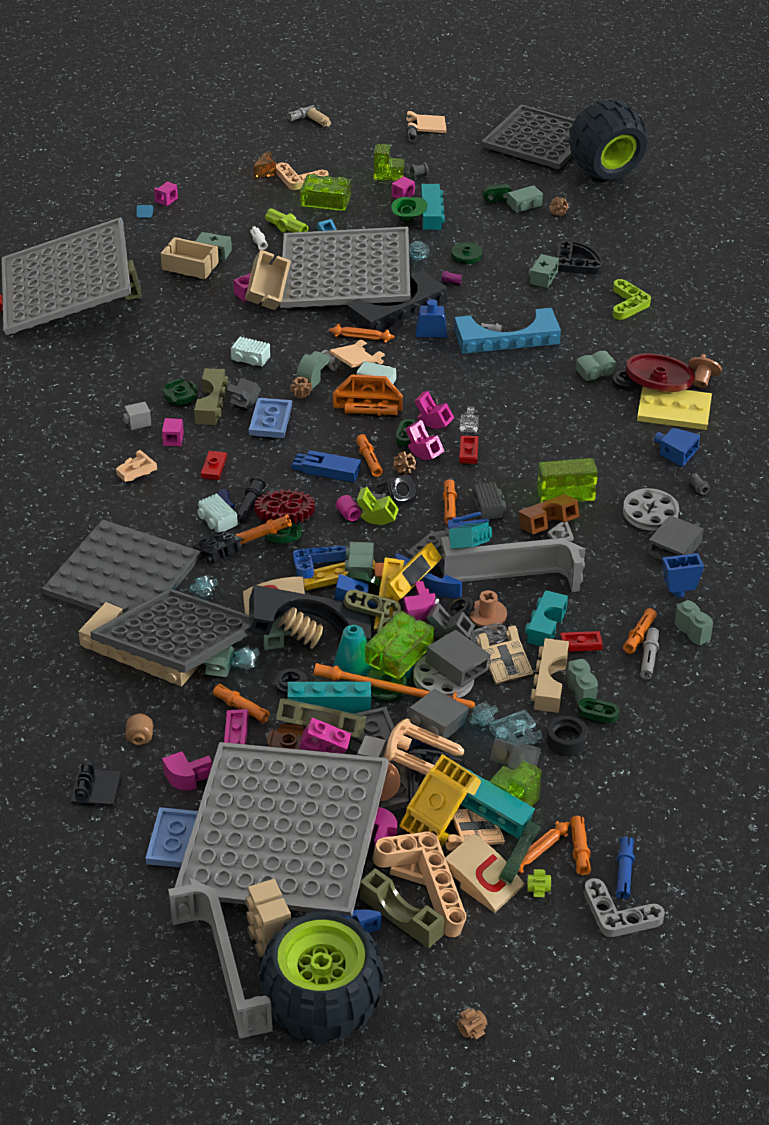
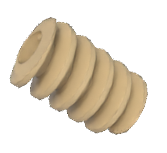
[278,607,323,649]

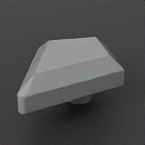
[547,521,574,541]

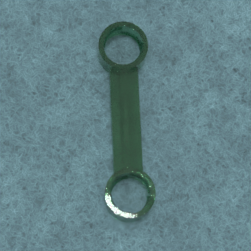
[498,820,541,886]

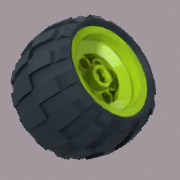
[568,99,648,181]
[260,911,383,1043]

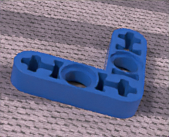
[293,546,346,579]

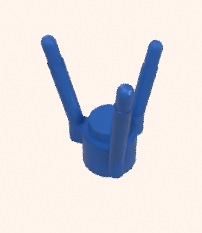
[448,512,489,529]

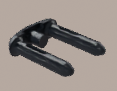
[408,749,465,810]

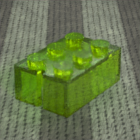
[300,174,351,211]
[537,458,598,503]
[365,610,434,679]

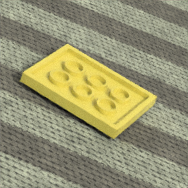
[637,386,712,430]

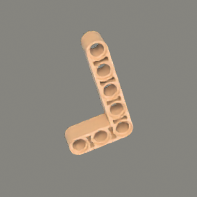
[372,832,466,937]

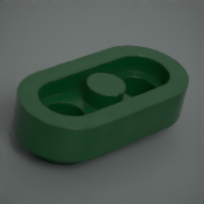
[482,184,512,202]
[396,419,416,447]
[578,698,620,723]

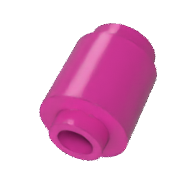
[336,495,361,521]

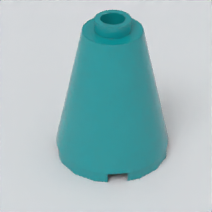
[333,625,374,676]

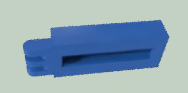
[291,450,361,482]

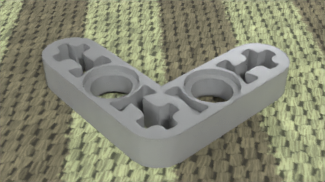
[584,878,665,937]

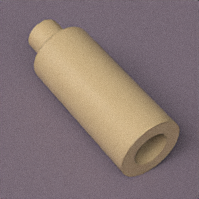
[307,108,331,127]

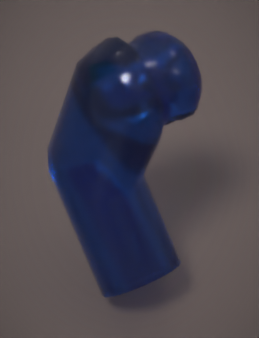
[217,489,235,509]

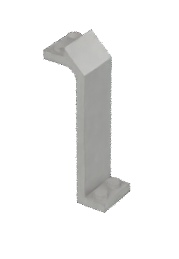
[440,536,585,592]
[168,877,273,1039]

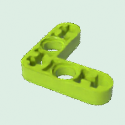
[613,279,651,320]

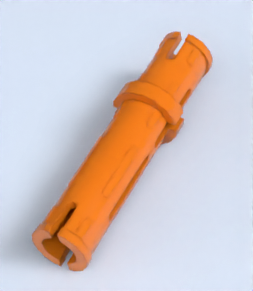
[345,402,398,416]
[356,434,383,477]
[442,480,457,525]
[236,515,292,545]
[623,608,657,654]
[213,684,270,723]
[570,816,591,875]

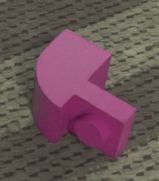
[414,391,454,429]
[405,420,444,460]
[404,581,435,622]
[162,752,212,790]
[371,807,397,849]

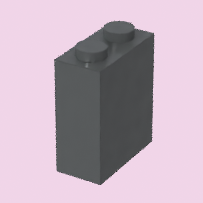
[647,515,704,560]
[426,630,491,687]
[406,689,469,739]

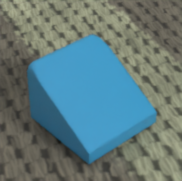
[137,205,154,217]
[316,219,337,231]

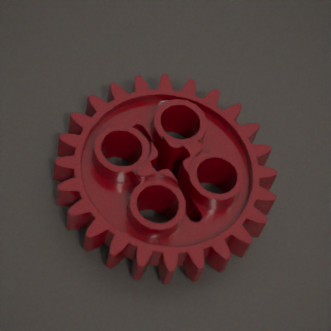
[255,489,315,524]

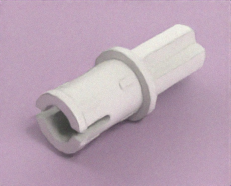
[250,226,268,250]

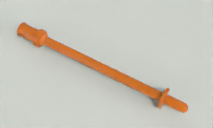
[314,663,475,709]

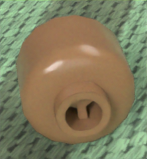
[125,713,154,745]

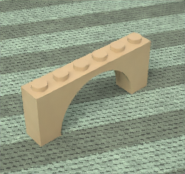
[78,602,201,686]

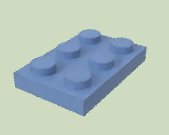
[249,398,292,438]
[145,807,198,868]

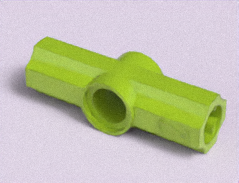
[265,208,308,233]

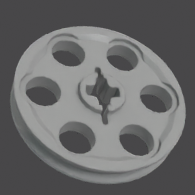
[623,488,679,531]
[413,656,474,698]

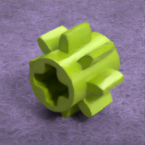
[527,869,551,898]

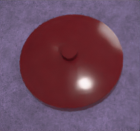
[625,353,694,392]

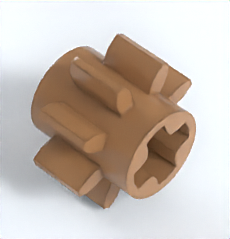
[549,197,569,217]
[290,377,312,399]
[394,451,416,475]
[457,1008,487,1040]

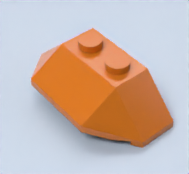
[333,375,403,411]

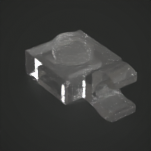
[460,407,479,433]

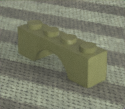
[194,368,228,425]
[276,699,367,738]
[360,868,444,949]

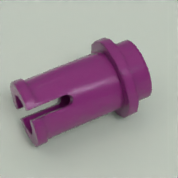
[441,270,462,285]

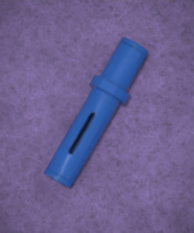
[616,836,635,899]

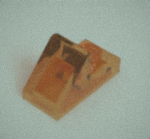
[254,151,276,179]

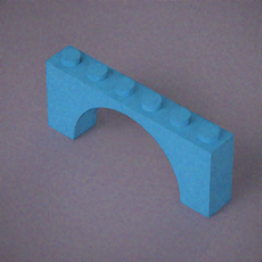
[454,308,561,354]

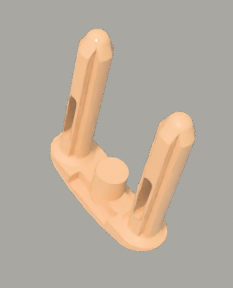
[384,719,464,775]

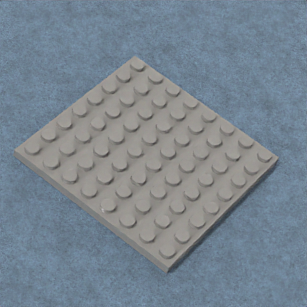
[2,217,131,335]
[280,227,410,308]
[175,742,389,917]

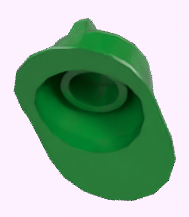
[391,197,427,221]

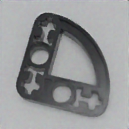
[557,240,602,275]

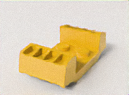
[399,754,481,848]

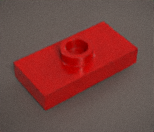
[459,436,478,464]
[201,451,227,480]
[560,631,603,652]

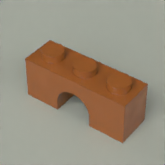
[518,494,580,535]

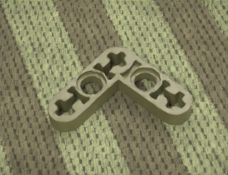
[343,590,401,656]

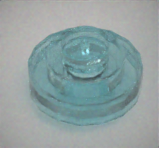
[409,241,429,260]
[189,575,218,597]
[230,646,260,670]
[469,702,499,727]

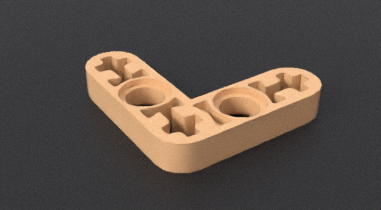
[276,163,329,190]

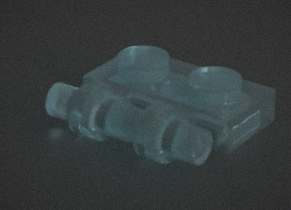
[489,710,543,745]

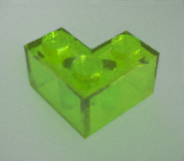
[374,144,405,181]
[490,760,542,807]

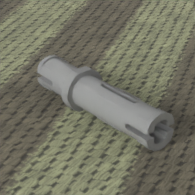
[640,628,659,679]

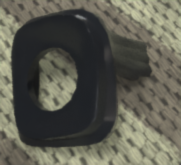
[377,475,417,504]

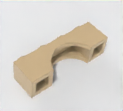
[531,638,569,713]

